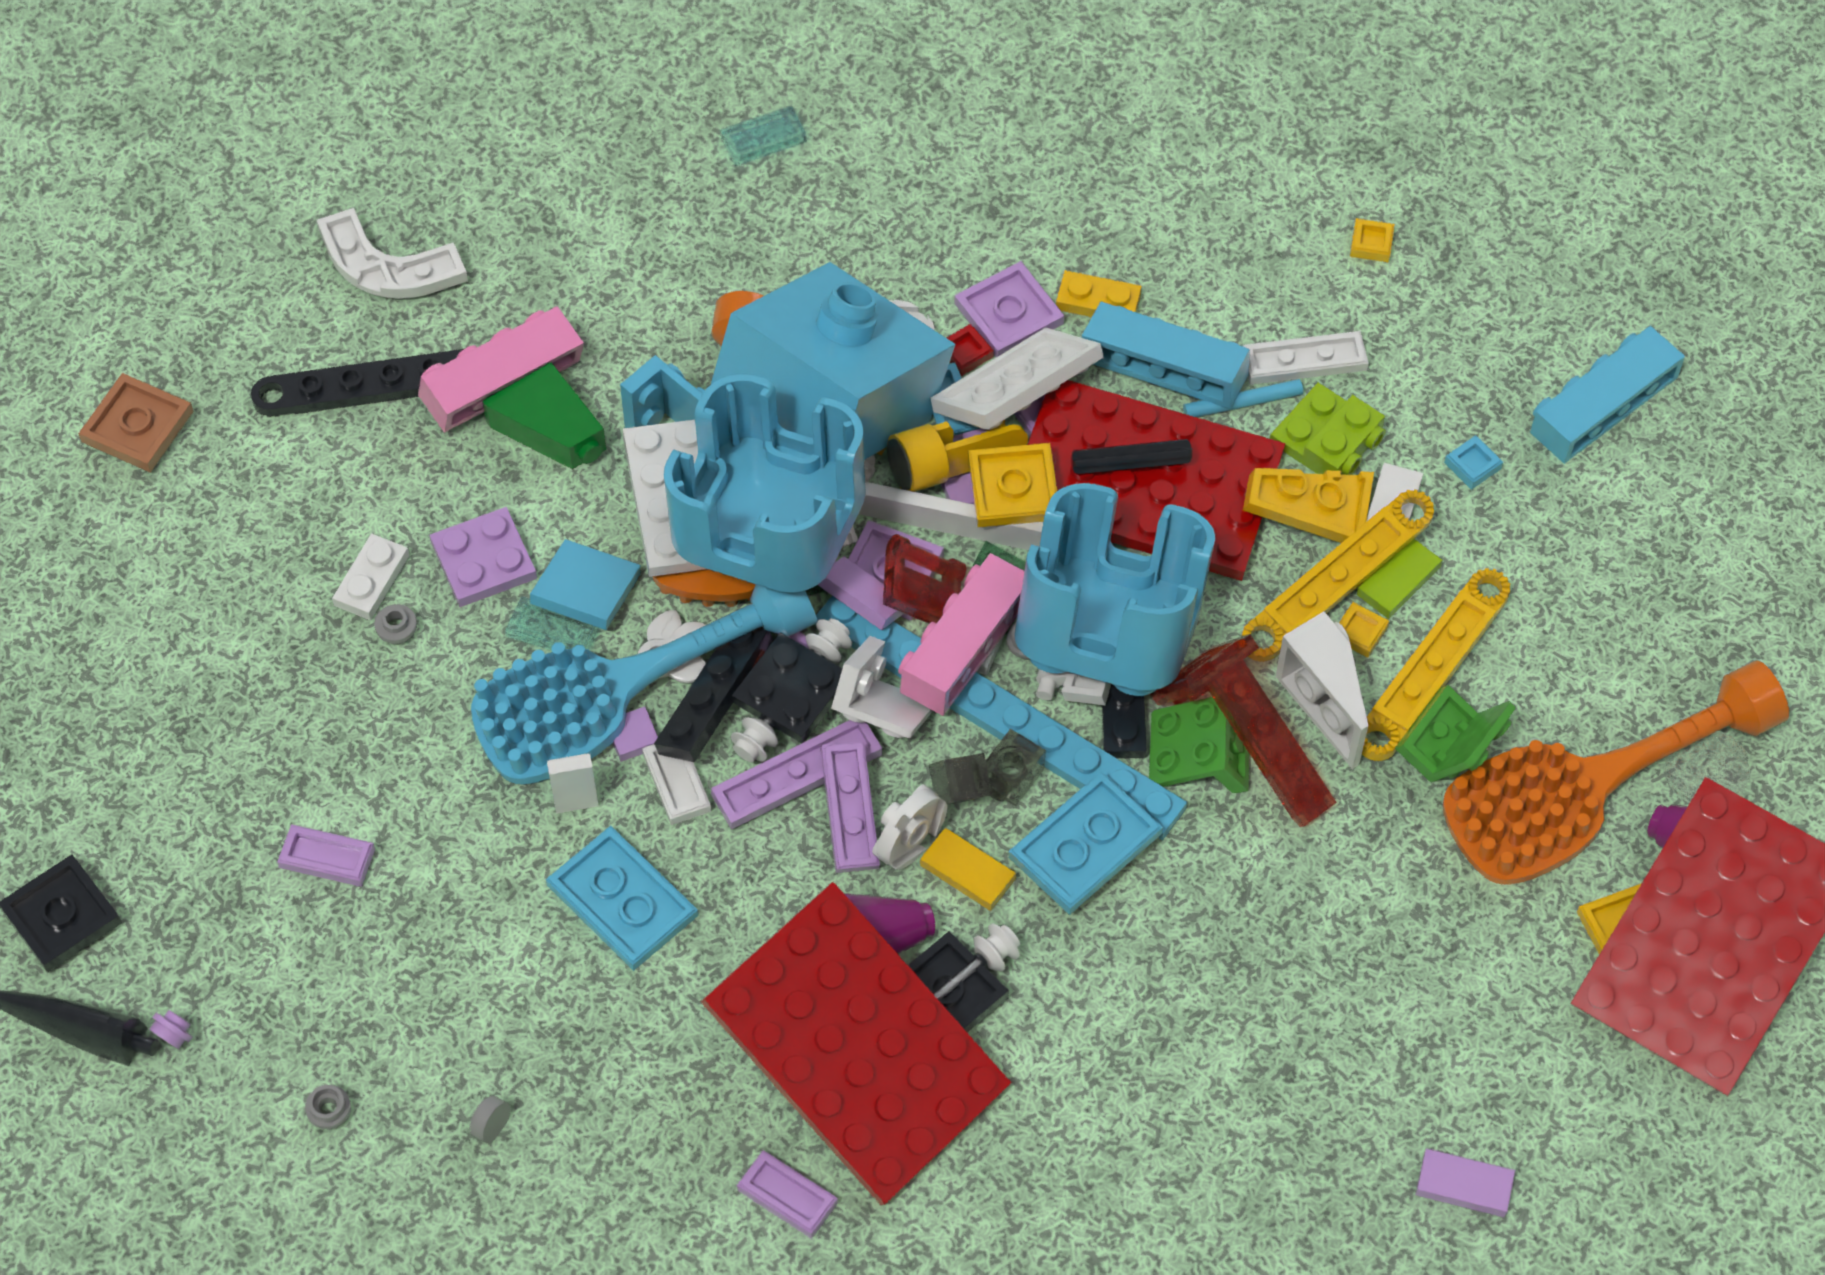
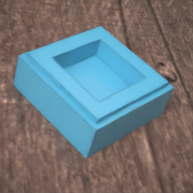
[1444,435,1503,490]

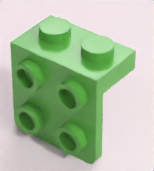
[1395,685,1516,782]

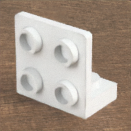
[831,636,933,738]

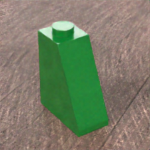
[483,362,607,470]

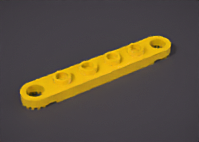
[1241,489,1434,662]
[1362,568,1510,761]

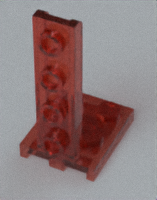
[1150,634,1337,827]

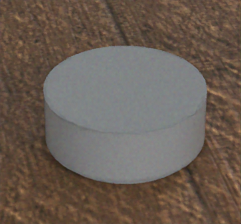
[470,1095,510,1143]

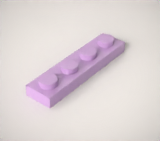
[711,720,882,830]

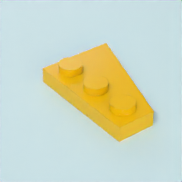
[1243,468,1374,543]

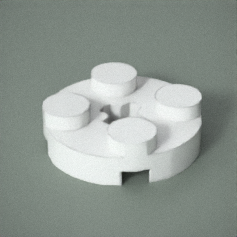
[872,784,947,870]

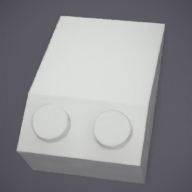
[1275,611,1368,769]

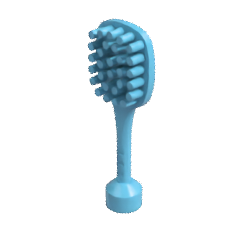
[471,584,818,784]

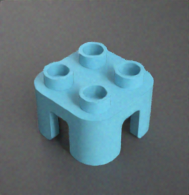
[664,374,866,593]
[1014,483,1215,696]

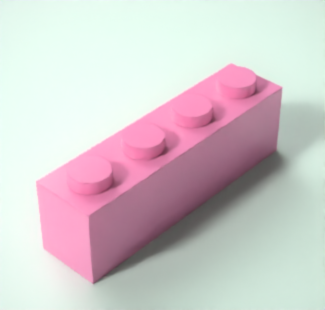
[418,306,584,433]
[898,553,1024,716]

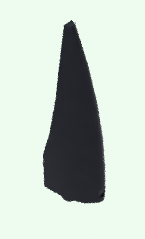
[0,990,159,1066]

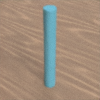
[1183,379,1303,418]

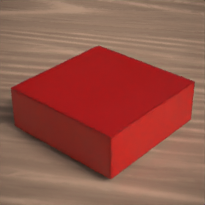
[947,324,994,377]

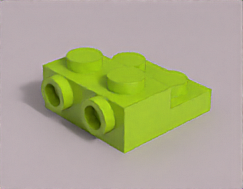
[1270,382,1386,475]

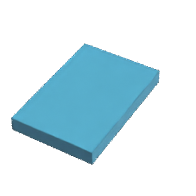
[1008,771,1163,915]
[546,826,699,971]

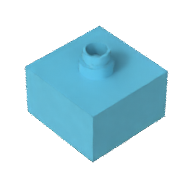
[711,262,955,460]

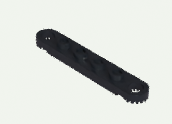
[251,349,464,417]

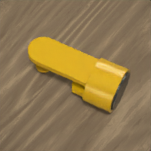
[887,420,1028,492]

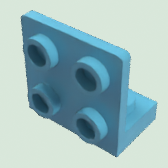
[620,355,705,428]

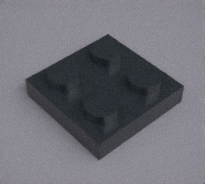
[0,854,122,973]

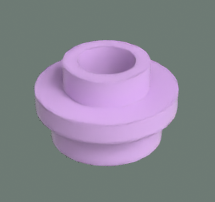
[149,1010,193,1049]

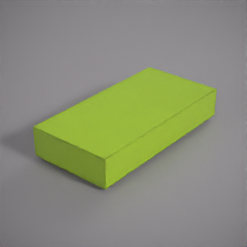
[1357,539,1442,619]

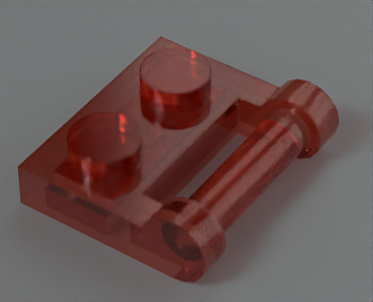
[883,534,967,624]

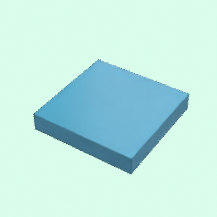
[530,539,641,630]

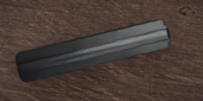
[1071,439,1192,474]

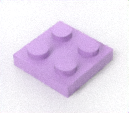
[429,507,537,607]

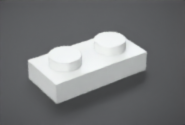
[332,533,409,620]

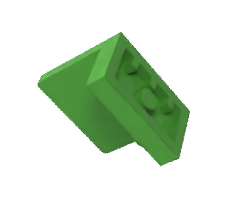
[1149,693,1250,793]

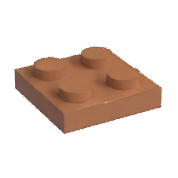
[78,373,194,473]

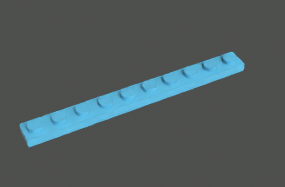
[815,596,1187,840]

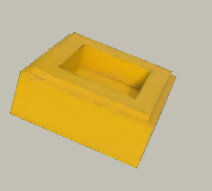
[1350,218,1395,263]
[1339,602,1389,658]

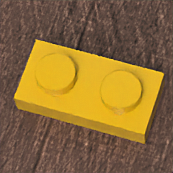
[1056,270,1142,317]

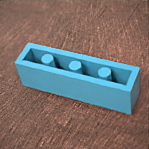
[1082,301,1250,409]
[1530,326,1685,464]

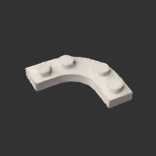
[317,208,468,299]

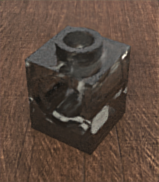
[980,728,1046,807]
[929,753,992,805]

